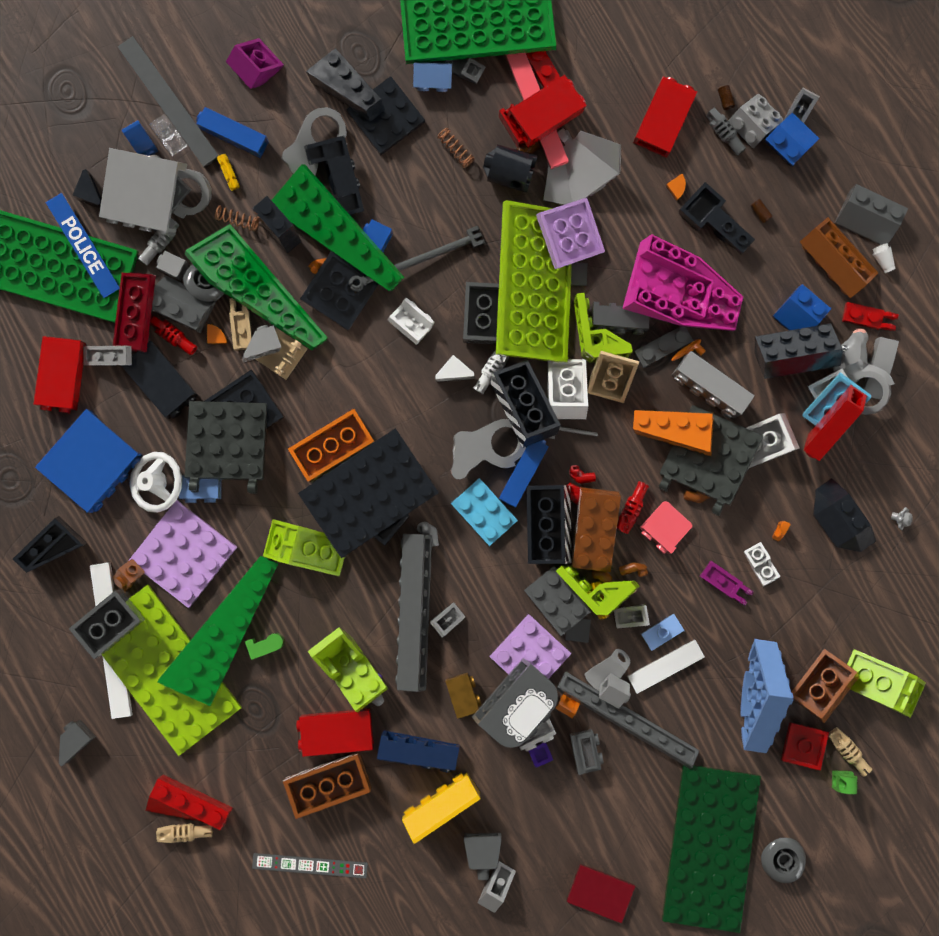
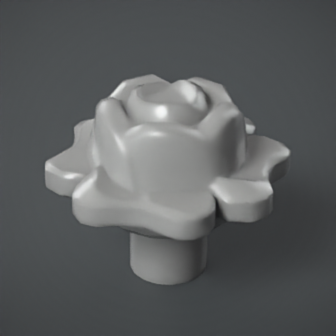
[891,507,913,530]

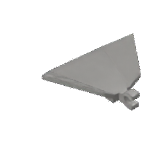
[543,129,621,205]

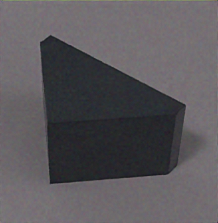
[73,169,102,209]

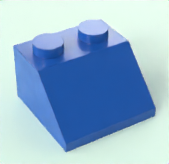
[765,113,820,167]
[772,284,831,330]

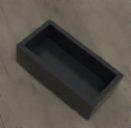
[754,323,843,379]

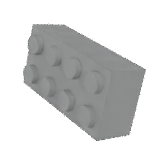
[672,351,755,419]

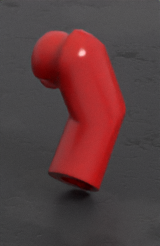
[569,465,596,484]

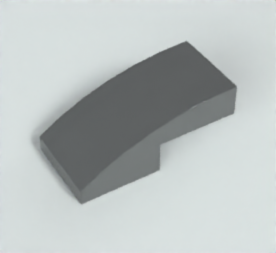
[445,58,485,84]

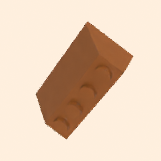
[800,217,878,298]

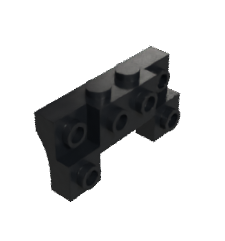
[304,136,364,215]

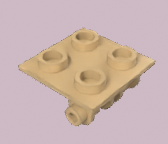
[255,328,307,380]

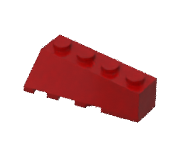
[145,774,233,830]

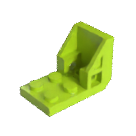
[574,293,632,363]
[263,519,344,576]
[556,565,640,615]
[308,627,389,712]
[847,649,926,718]

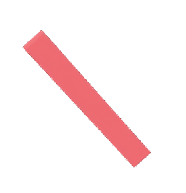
[505,53,569,169]

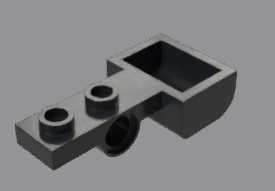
[678,182,755,255]

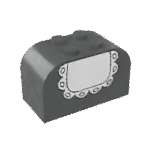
[472,658,558,748]

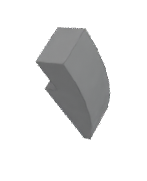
[863,337,899,400]

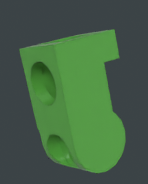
[245,633,285,660]
[832,771,858,794]

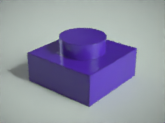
[529,742,553,768]

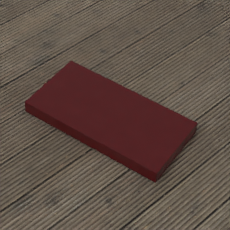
[113,272,156,352]

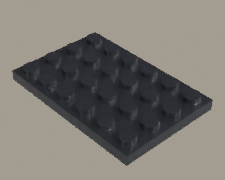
[298,428,439,558]

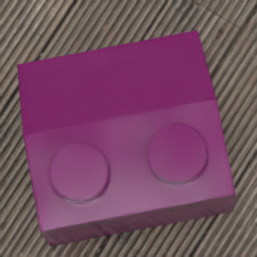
[226,38,284,89]

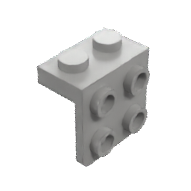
[728,94,783,148]

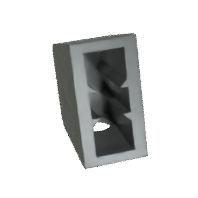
[464,833,501,880]

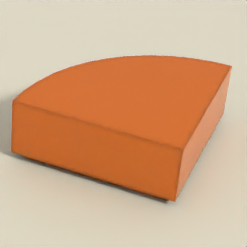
[666,174,686,201]
[207,324,227,344]
[772,521,791,541]

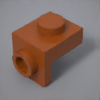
[113,559,145,592]

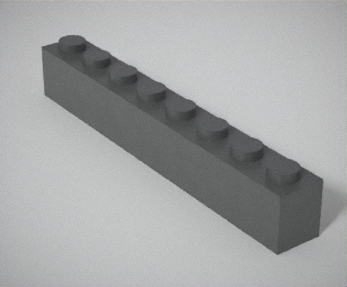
[395,534,432,692]

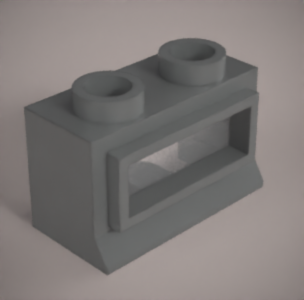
[569,729,604,775]

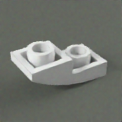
[744,542,780,587]

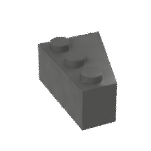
[590,301,649,335]

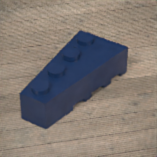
[377,730,460,773]

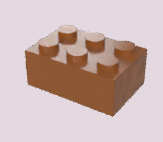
[792,649,860,723]

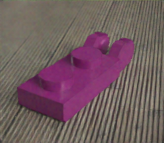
[699,561,754,606]

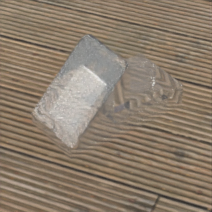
[149,113,187,156]

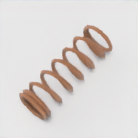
[437,128,475,168]
[215,205,259,231]

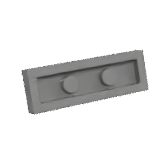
[83,346,132,365]

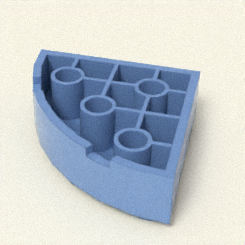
[741,639,793,753]

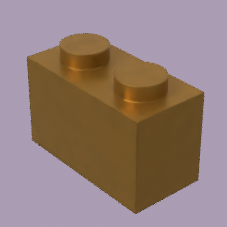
[445,672,482,719]

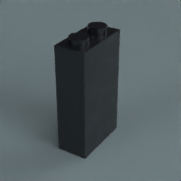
[252,196,302,254]
[121,340,198,419]

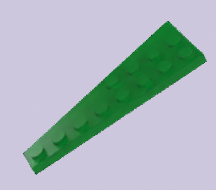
[271,164,404,291]

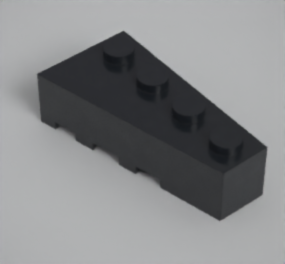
[306,48,385,122]

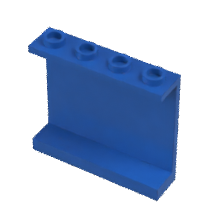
[35,409,143,513]

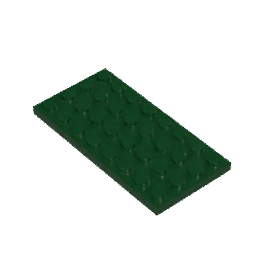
[662,765,761,933]

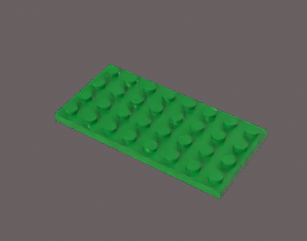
[400,0,556,64]
[0,210,139,323]

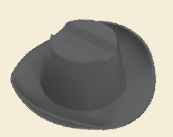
[183,264,224,302]
[761,837,806,883]

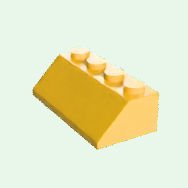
[402,773,481,844]

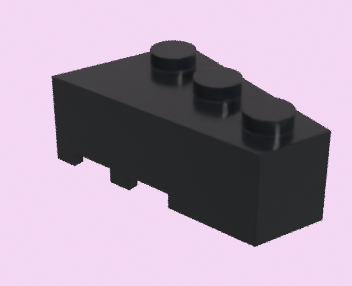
[13,516,87,573]

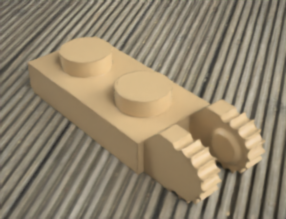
[229,298,252,351]

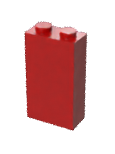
[507,75,587,147]
[633,76,698,158]
[33,336,86,413]
[804,385,867,461]
[296,708,374,757]

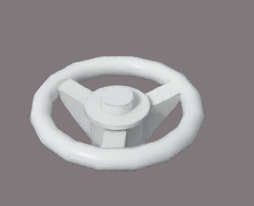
[130,452,183,513]

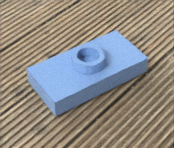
[641,614,684,651]

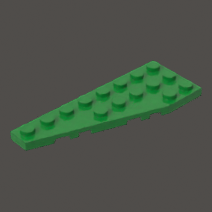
[185,224,328,350]

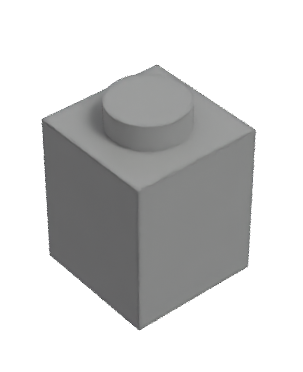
[156,251,189,281]
[599,673,631,709]

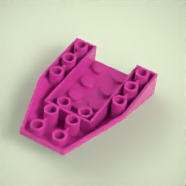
[622,234,743,331]

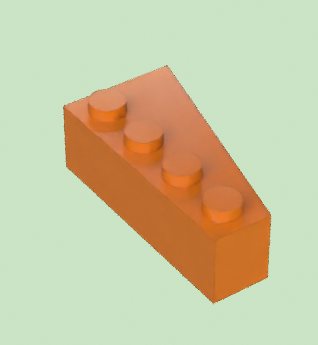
[633,410,714,456]

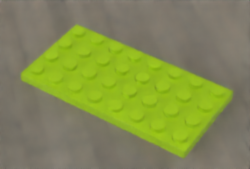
[496,200,572,362]
[102,585,242,756]

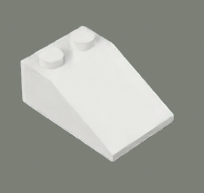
[548,359,588,419]
[747,413,799,468]

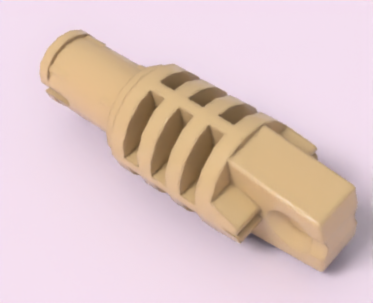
[829,727,872,777]
[156,823,213,843]

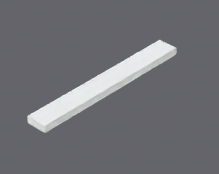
[90,562,133,719]

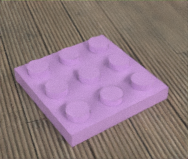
[536,197,605,269]
[490,614,571,679]

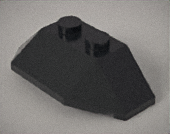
[813,478,876,552]

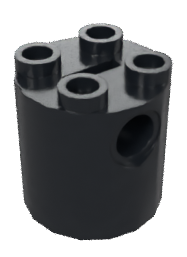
[483,144,537,193]

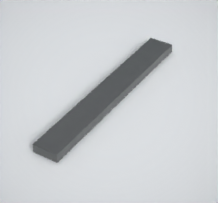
[117,36,219,168]
[556,672,700,769]

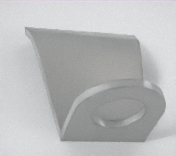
[584,649,630,691]

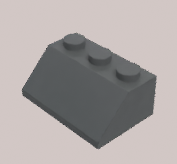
[834,184,908,245]
[152,275,217,334]

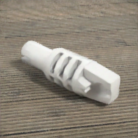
[473,350,509,394]

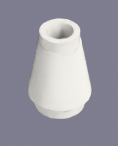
[873,243,895,273]

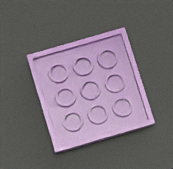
[129,500,237,608]

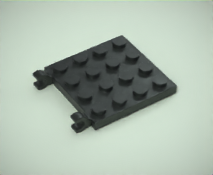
[184,401,267,494]
[659,405,763,516]

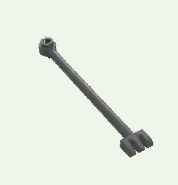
[349,226,486,292]

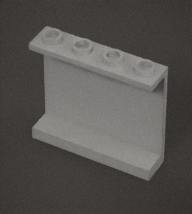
[99,148,187,235]

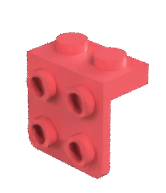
[640,501,692,554]

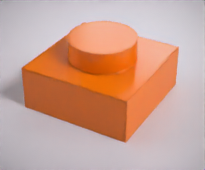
[556,694,580,718]

